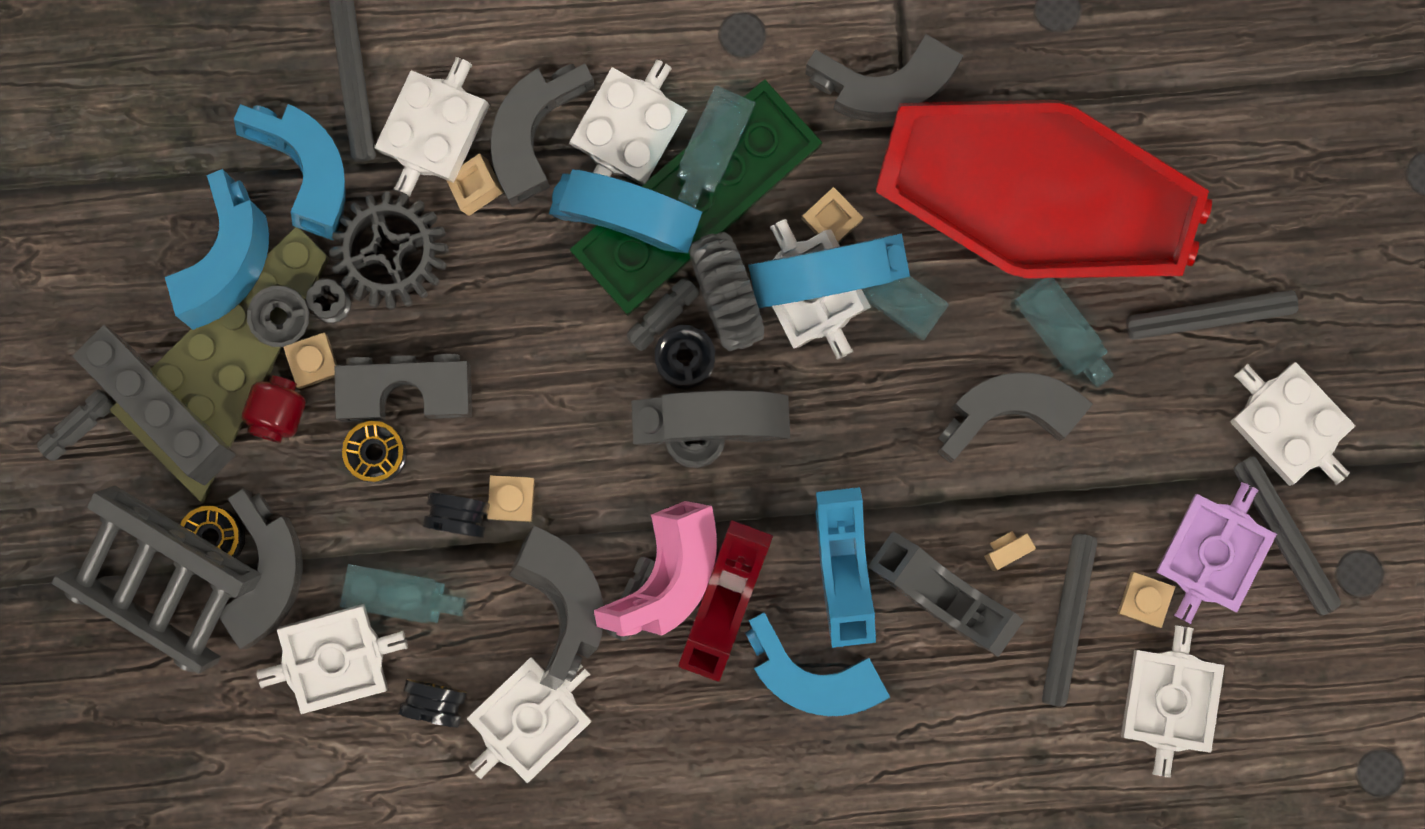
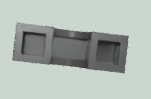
[334,354,472,422]

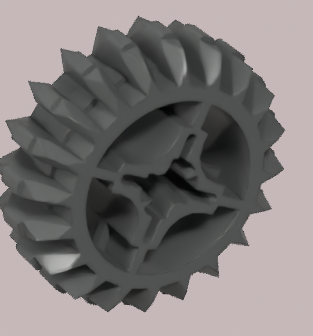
[329,191,449,310]
[689,232,764,351]

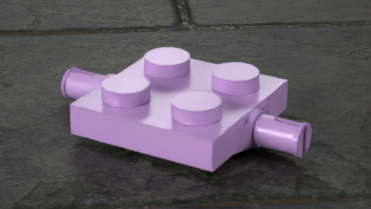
[1156,482,1277,624]

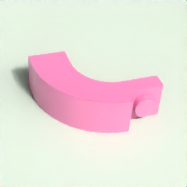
[594,501,717,636]

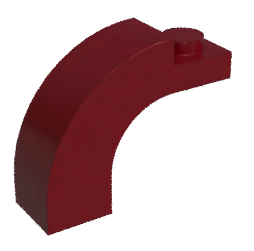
[678,520,773,682]

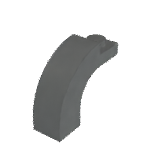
[805,34,963,122]
[491,64,595,207]
[937,372,1093,463]
[631,391,791,446]
[219,489,303,649]
[509,526,603,690]
[868,531,1024,657]

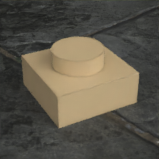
[447,153,504,216]
[802,187,863,243]
[283,332,338,389]
[487,475,535,522]
[984,531,1036,571]
[1117,572,1175,628]

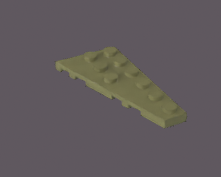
[109,227,330,503]

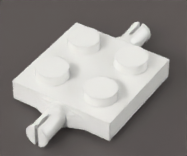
[374,57,490,197]
[569,59,687,186]
[770,219,871,360]
[1230,362,1355,486]
[257,604,408,714]
[1121,625,1225,778]
[467,657,592,783]

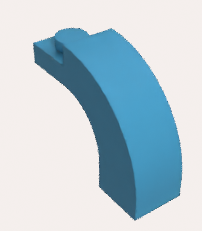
[234,104,346,241]
[165,169,269,330]
[549,169,702,253]
[748,234,910,308]
[816,487,876,648]
[745,612,890,716]

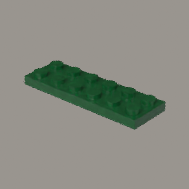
[569,79,822,316]

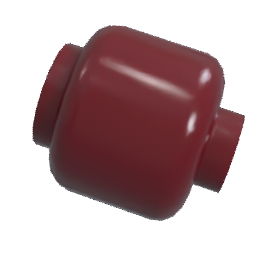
[242,375,306,443]

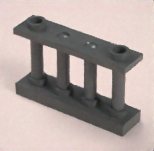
[52,486,262,674]

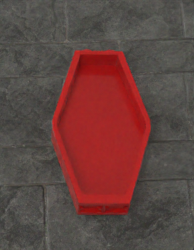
[876,100,1213,278]

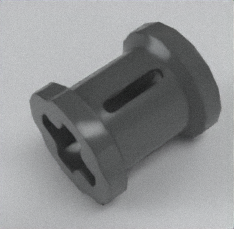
[306,279,352,323]

